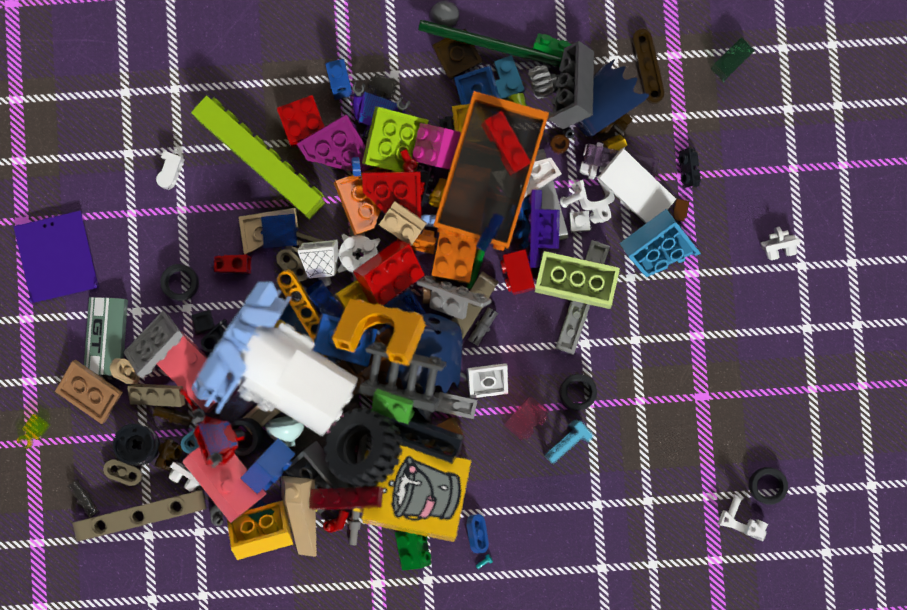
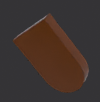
[673,199,690,222]

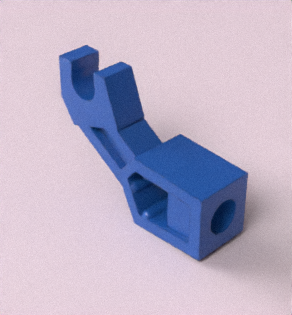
[512,197,531,249]

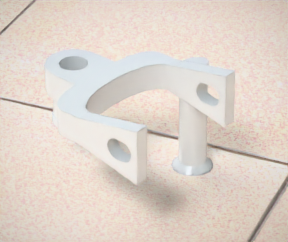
[560,178,615,224]
[718,494,768,541]

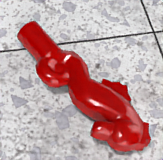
[400,149,425,195]

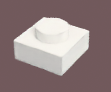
[569,211,590,232]

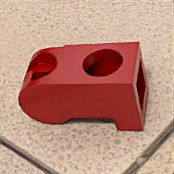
[214,255,251,274]

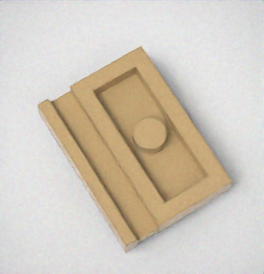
[379,201,427,246]

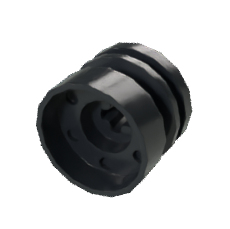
[113,424,160,466]

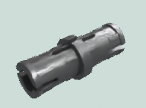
[468,307,498,346]

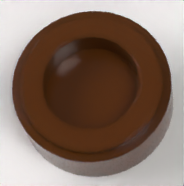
[550,134,569,154]

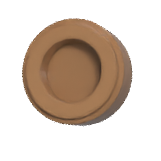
[422,287,431,304]

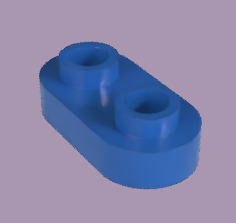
[466,514,489,553]

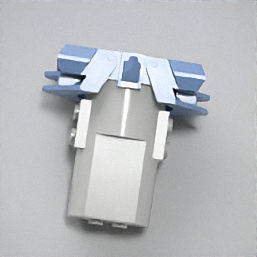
[192,282,358,436]

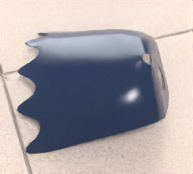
[576,59,649,136]
[386,313,462,393]

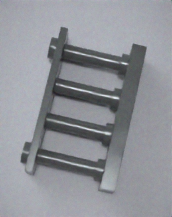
[359,342,447,412]

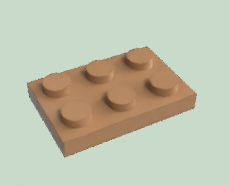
[55,359,123,424]

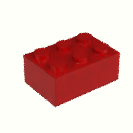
[353,239,425,305]

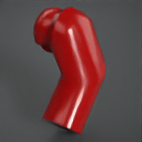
[323,509,349,533]

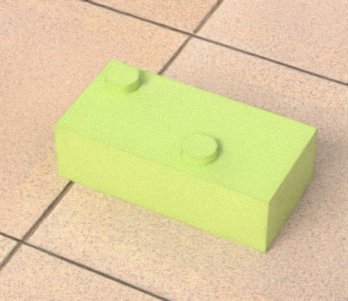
[535,251,620,309]

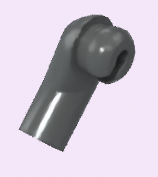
[210,504,224,526]

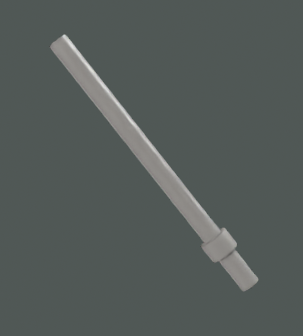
[349,434,367,545]

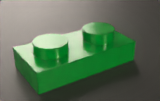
[533,33,572,58]

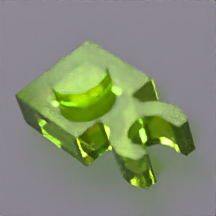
[16,413,51,449]

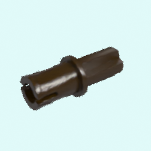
[153,406,193,426]

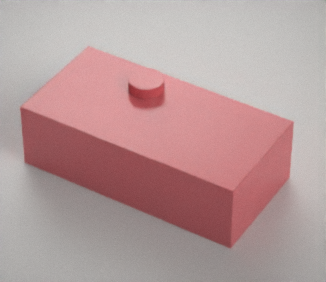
[157,332,218,413]
[183,447,266,523]

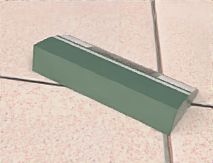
[84,297,128,375]

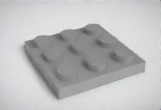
[123,311,183,379]

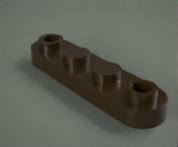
[632,29,665,104]

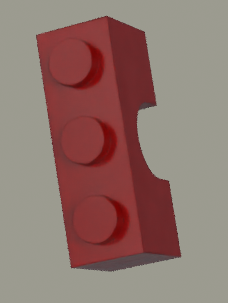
[481,111,531,176]

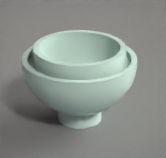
[265,416,304,447]

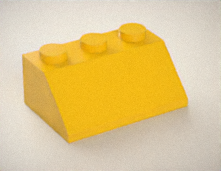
[227,500,293,560]

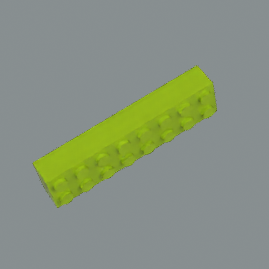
[191,95,325,220]

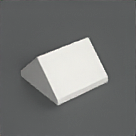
[466,363,508,399]

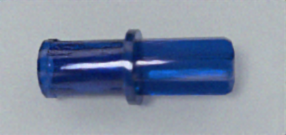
[476,213,505,251]

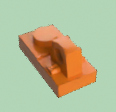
[397,229,437,254]

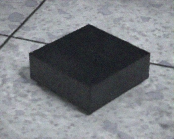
[191,310,215,334]

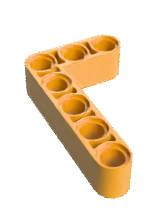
[277,270,326,357]

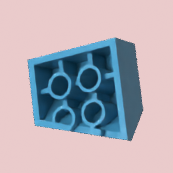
[620,209,701,277]

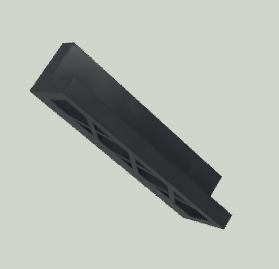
[388,417,464,464]

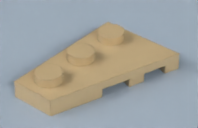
[239,208,299,255]

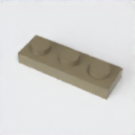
[127,384,185,407]

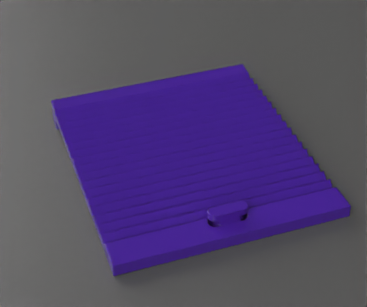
[13,211,99,303]

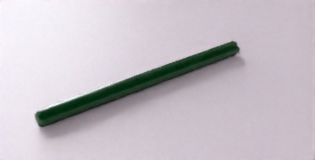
[418,20,562,67]

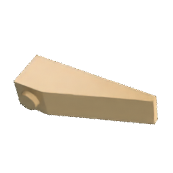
[281,476,317,557]

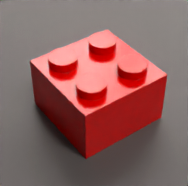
[277,95,325,148]
[500,250,535,295]

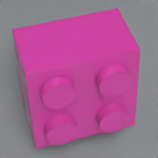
[412,123,461,169]

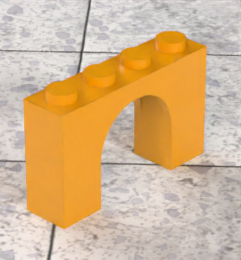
[332,299,425,365]

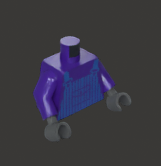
[353,82,411,139]

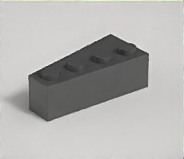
[548,41,594,129]

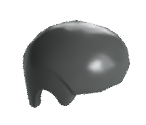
[429,1,459,27]

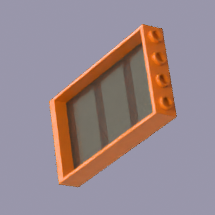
[433,91,549,251]

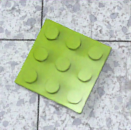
[362,106,429,172]

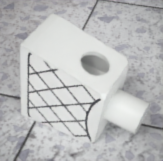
[298,240,338,286]

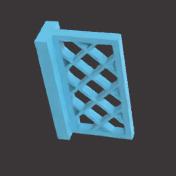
[544,420,594,463]

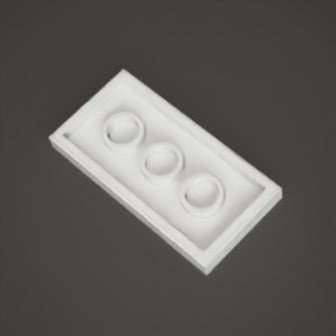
[597,149,676,223]

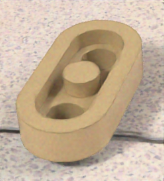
[110,358,140,384]

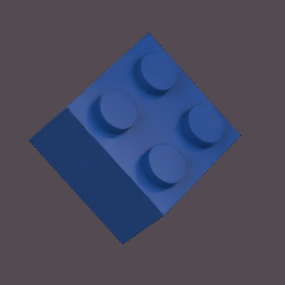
[240,438,295,494]

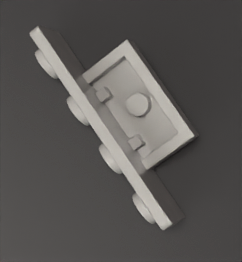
[417,276,491,319]

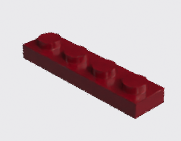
[309,486,383,510]

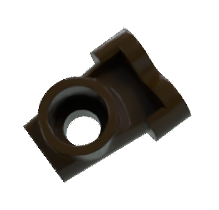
[154,439,183,472]

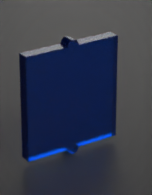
[261,214,298,248]

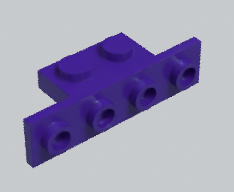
[528,190,560,268]

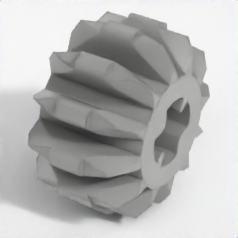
[528,65,554,99]

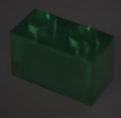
[711,37,755,82]

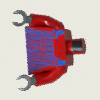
[191,409,244,468]

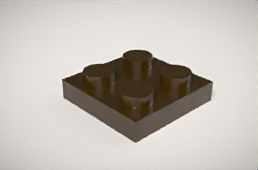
[432,28,483,80]

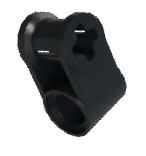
[201,319,229,353]

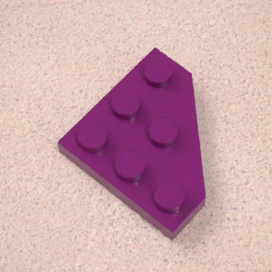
[297,114,373,172]

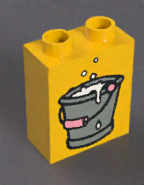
[353,446,471,542]

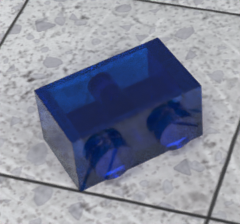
[305,279,344,318]

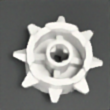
[337,233,381,281]

